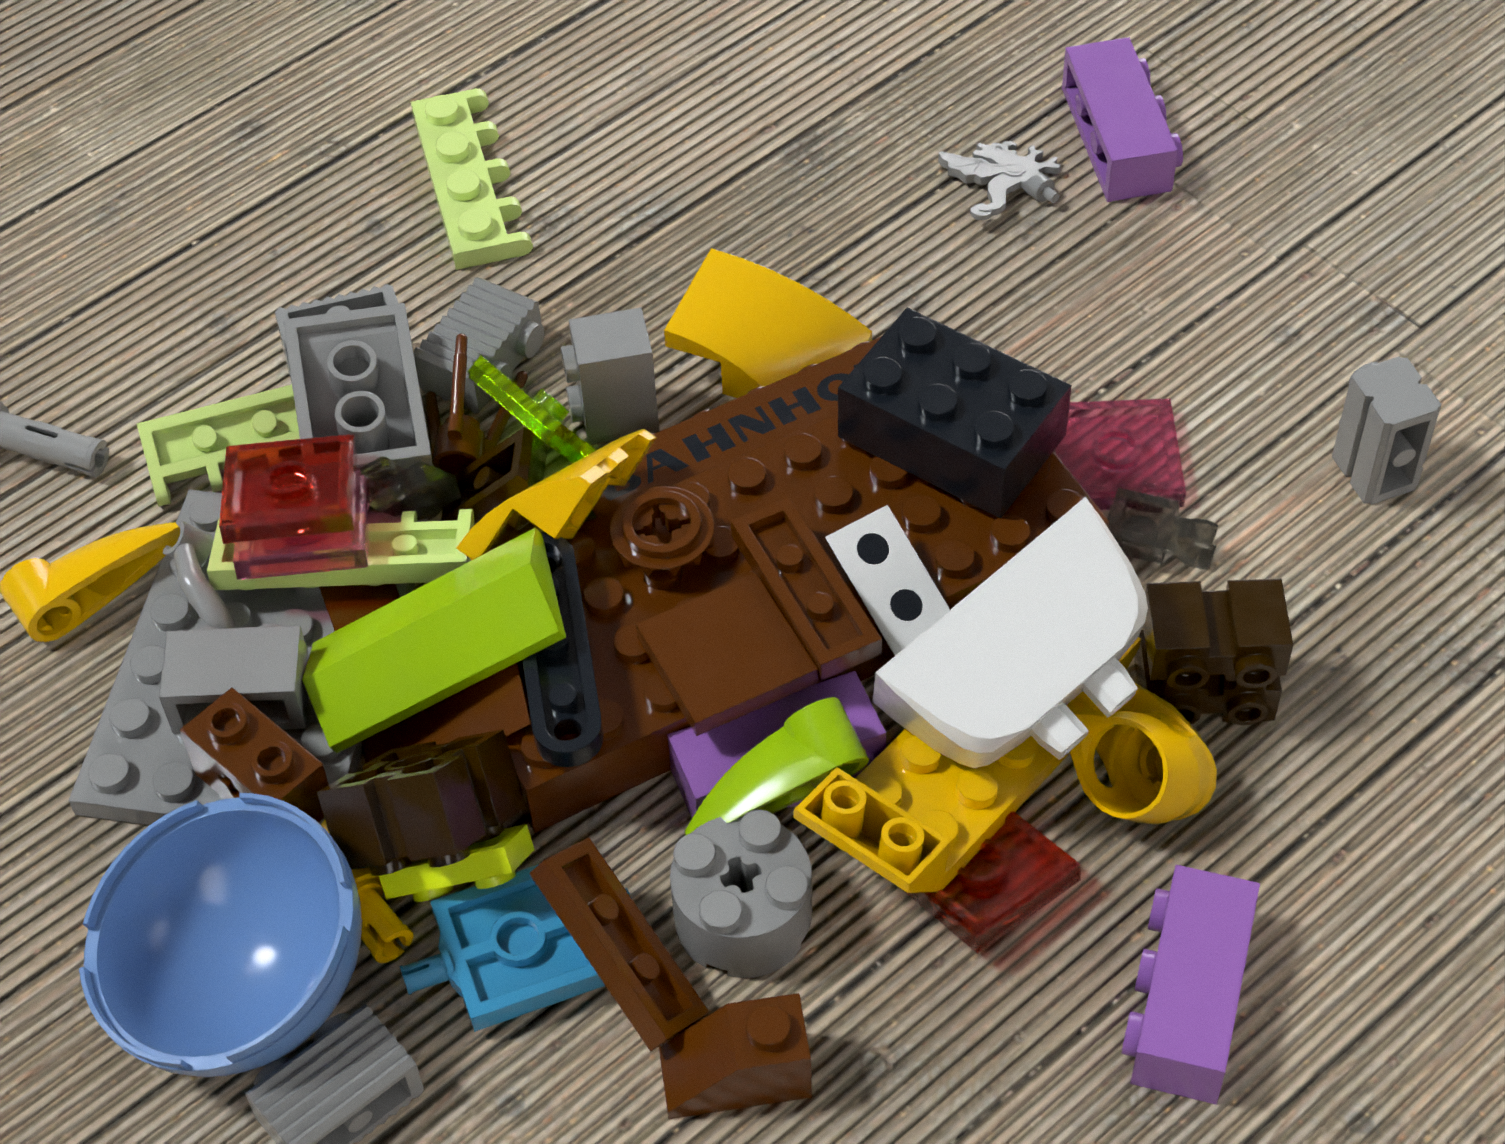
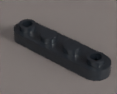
[522,532,604,767]

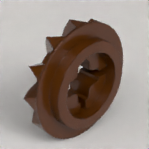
[610,486,714,577]

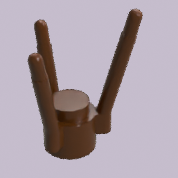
[425,333,528,477]

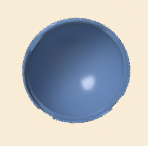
[79,793,362,1077]

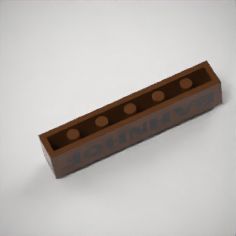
[583,336,882,523]

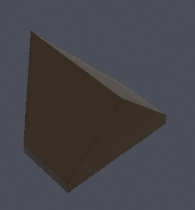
[441,427,549,524]

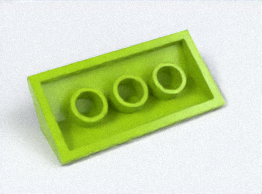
[302,528,566,753]

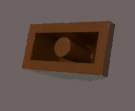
[659,993,812,1119]

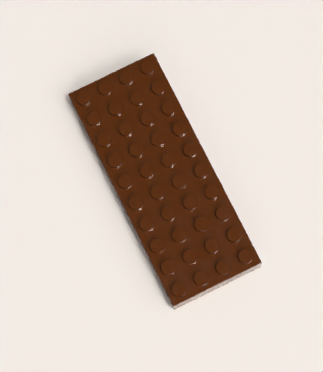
[506,413,1110,834]

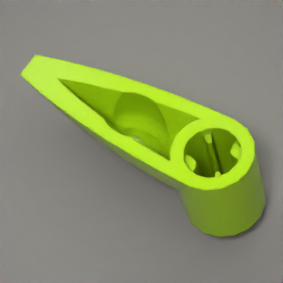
[685,697,869,835]

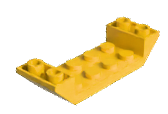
[793,637,1141,893]

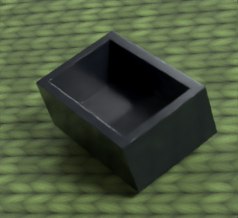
[838,307,1072,519]

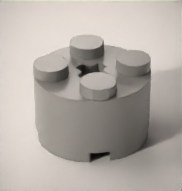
[670,810,813,978]

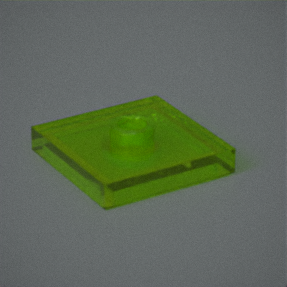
[467,355,598,463]

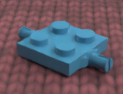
[399,864,632,1032]

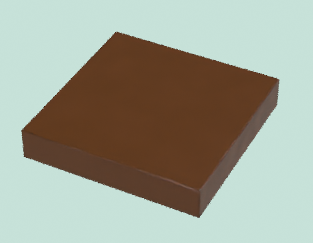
[636,572,818,736]

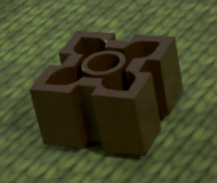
[1134,579,1293,725]
[317,729,526,876]

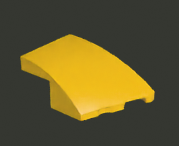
[664,248,872,398]
[456,429,657,560]

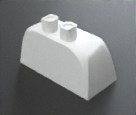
[873,497,1148,768]

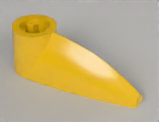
[0,522,180,642]

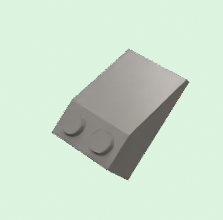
[283,303,435,508]

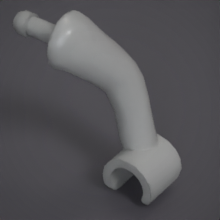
[163,521,235,629]

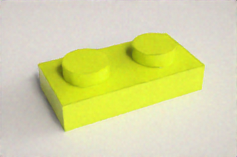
[379,824,535,902]

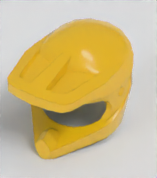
[1070,683,1217,824]

